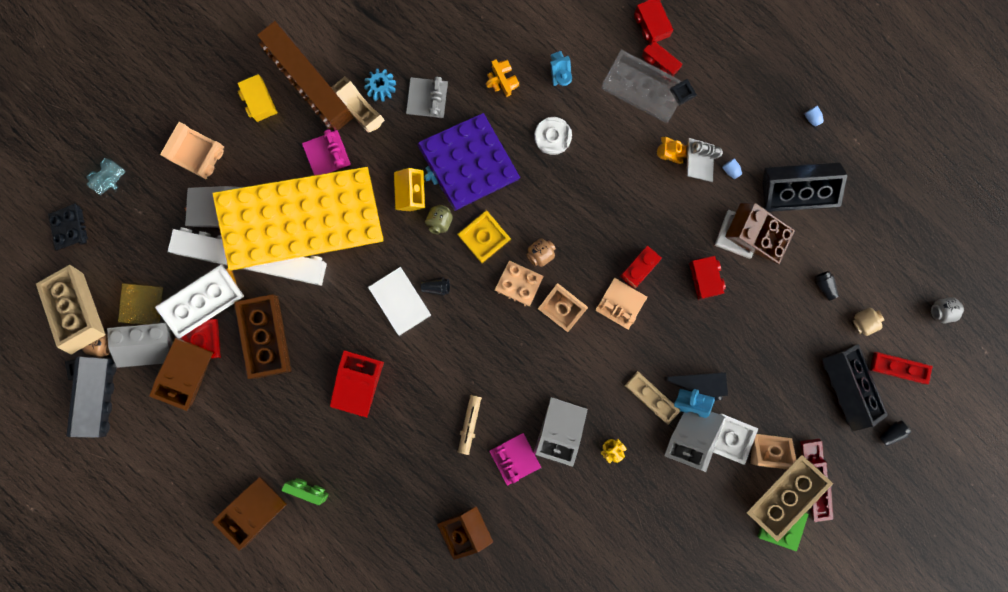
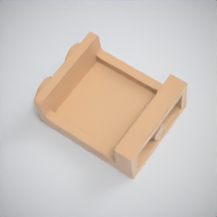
[160,122,224,179]

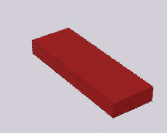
[870,352,933,385]

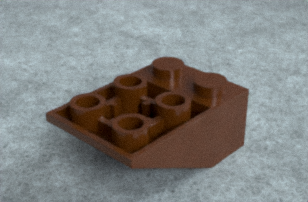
[725,203,795,264]
[149,338,213,411]
[212,477,287,551]

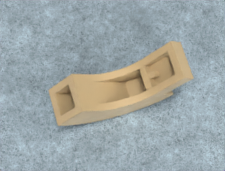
[331,76,385,132]

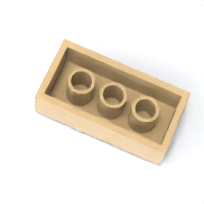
[36,265,105,354]

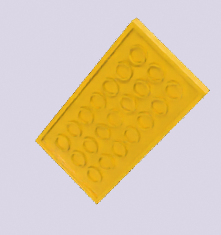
[212,167,384,271]

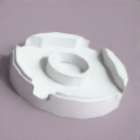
[535,117,572,155]

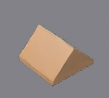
[538,283,588,332]
[750,434,796,469]

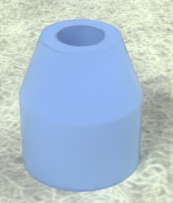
[804,106,823,127]
[722,158,742,179]

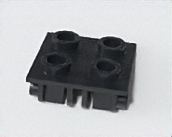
[48,204,88,251]

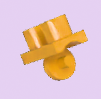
[486,59,519,97]
[657,137,688,164]

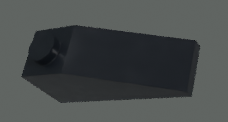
[665,372,728,401]

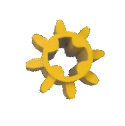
[601,439,627,463]

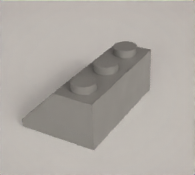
[107,323,175,368]

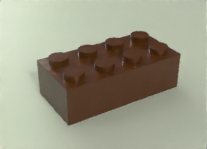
[234,294,292,379]

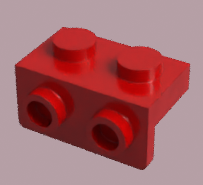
[642,41,682,80]

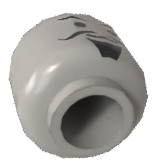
[931,297,964,323]

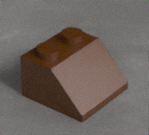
[437,506,493,560]

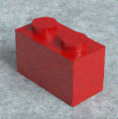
[634,0,673,45]
[620,246,662,289]
[689,256,726,300]

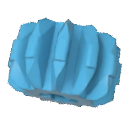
[364,69,396,102]

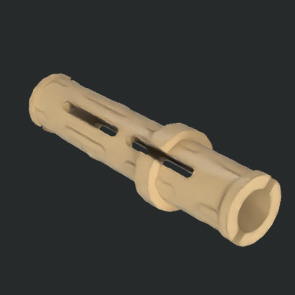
[457,395,482,455]

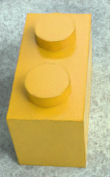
[238,74,278,122]
[394,168,425,212]

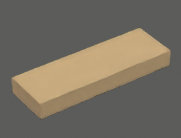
[624,371,680,425]

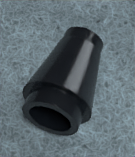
[815,271,839,301]
[421,277,450,296]
[880,420,911,447]

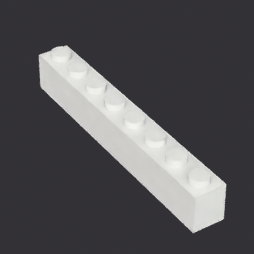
[168,227,327,286]

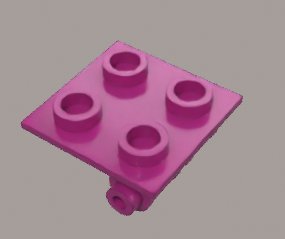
[302,130,351,176]
[490,433,541,485]

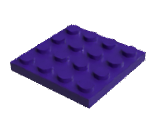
[418,113,520,211]

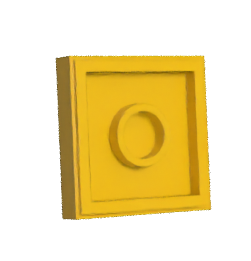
[457,210,511,263]

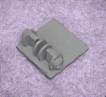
[406,77,448,118]
[686,138,723,182]

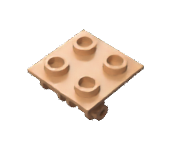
[495,260,544,306]
[595,278,647,330]

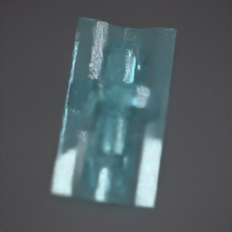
[87,159,126,195]

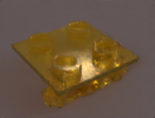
[118,283,163,325]

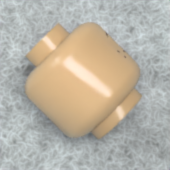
[853,307,884,336]

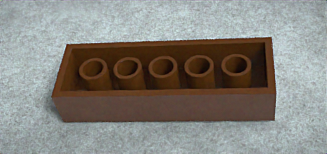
[257,21,353,131]

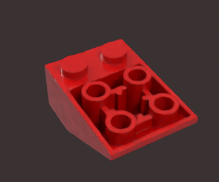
[330,351,384,418]

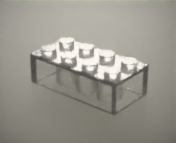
[601,49,682,123]

